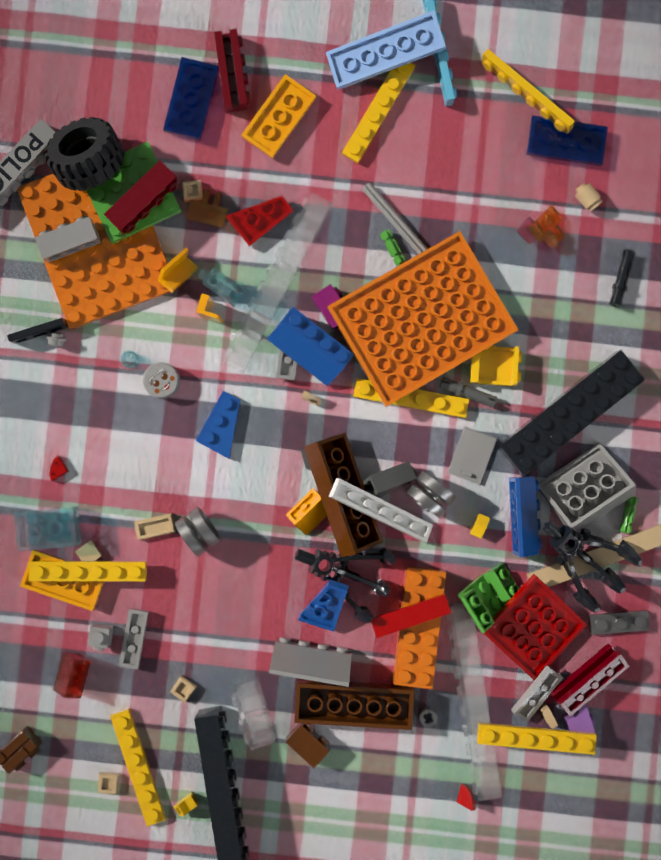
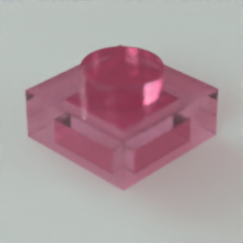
[516,216,542,244]

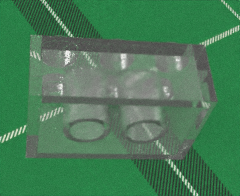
[231,678,276,750]

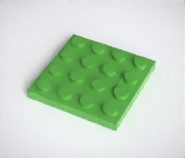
[86,141,182,244]

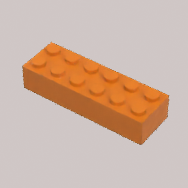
[392,565,446,689]

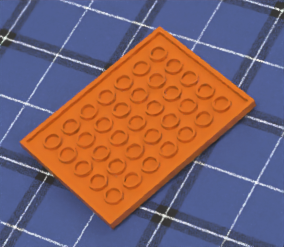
[17,148,177,330]
[327,231,518,408]

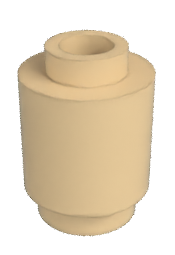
[574,183,603,212]

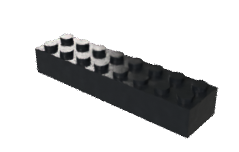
[497,350,645,476]
[194,705,250,860]

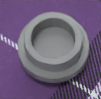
[47,332,66,346]

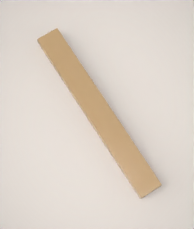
[527,524,661,587]

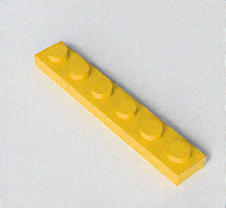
[482,49,575,134]
[342,63,416,164]
[353,378,469,418]
[29,561,147,581]
[110,708,166,826]
[476,722,597,755]

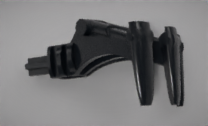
[543,521,642,613]
[294,547,395,623]

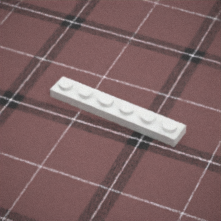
[329,478,433,543]

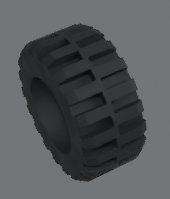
[45,117,125,191]

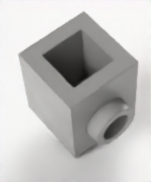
[88,623,114,651]

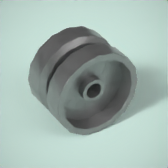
[406,471,456,519]
[175,507,222,557]

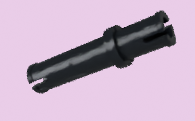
[609,249,636,308]

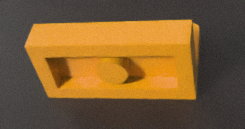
[158,247,198,293]
[196,293,223,324]
[286,488,327,535]

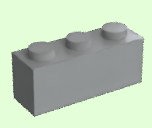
[35,216,102,263]

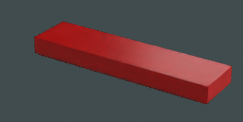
[371,594,451,638]

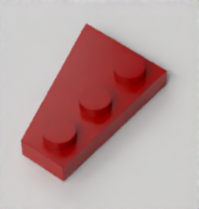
[225,195,294,247]

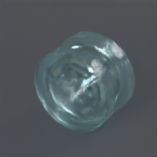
[121,351,140,368]

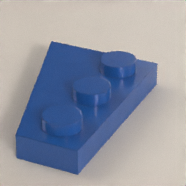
[196,391,240,459]
[298,580,349,632]

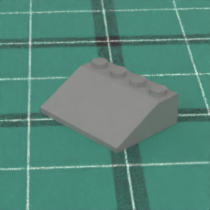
[539,443,636,532]
[269,637,352,687]

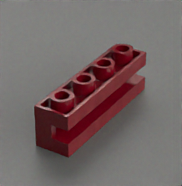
[214,28,251,113]
[104,160,179,235]
[551,643,630,717]

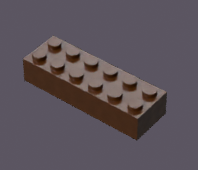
[303,432,383,557]
[294,678,414,730]

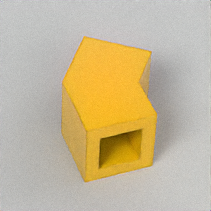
[470,513,490,539]
[173,792,199,817]

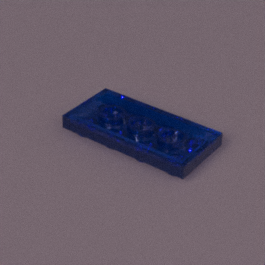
[163,57,219,141]
[526,116,608,166]

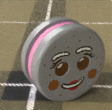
[143,362,180,399]

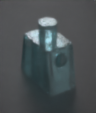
[198,268,244,307]

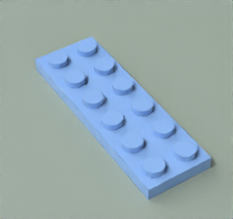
[326,10,446,90]

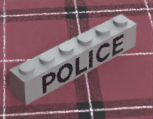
[0,119,55,206]

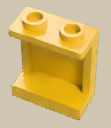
[469,346,522,386]

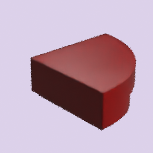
[49,455,70,482]
[456,783,476,811]

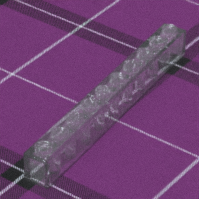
[221,192,332,374]
[445,602,502,801]

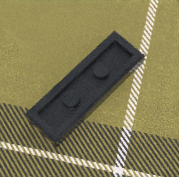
[7,318,68,344]

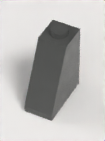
[363,461,417,498]

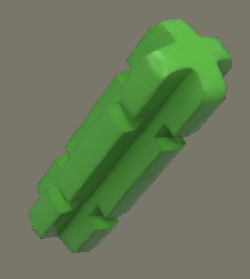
[380,229,406,266]
[620,496,638,534]

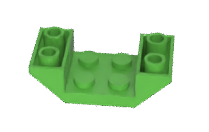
[458,562,520,633]

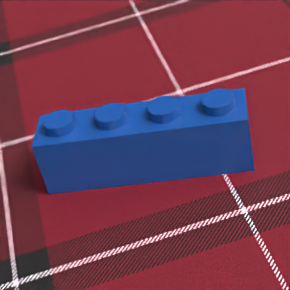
[267,307,354,386]
[509,476,542,557]

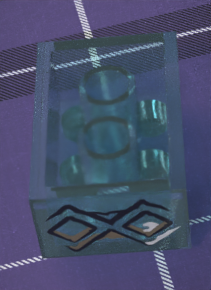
[14,506,82,551]

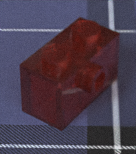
[53,652,91,698]

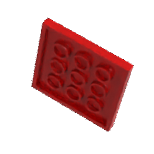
[483,574,587,680]

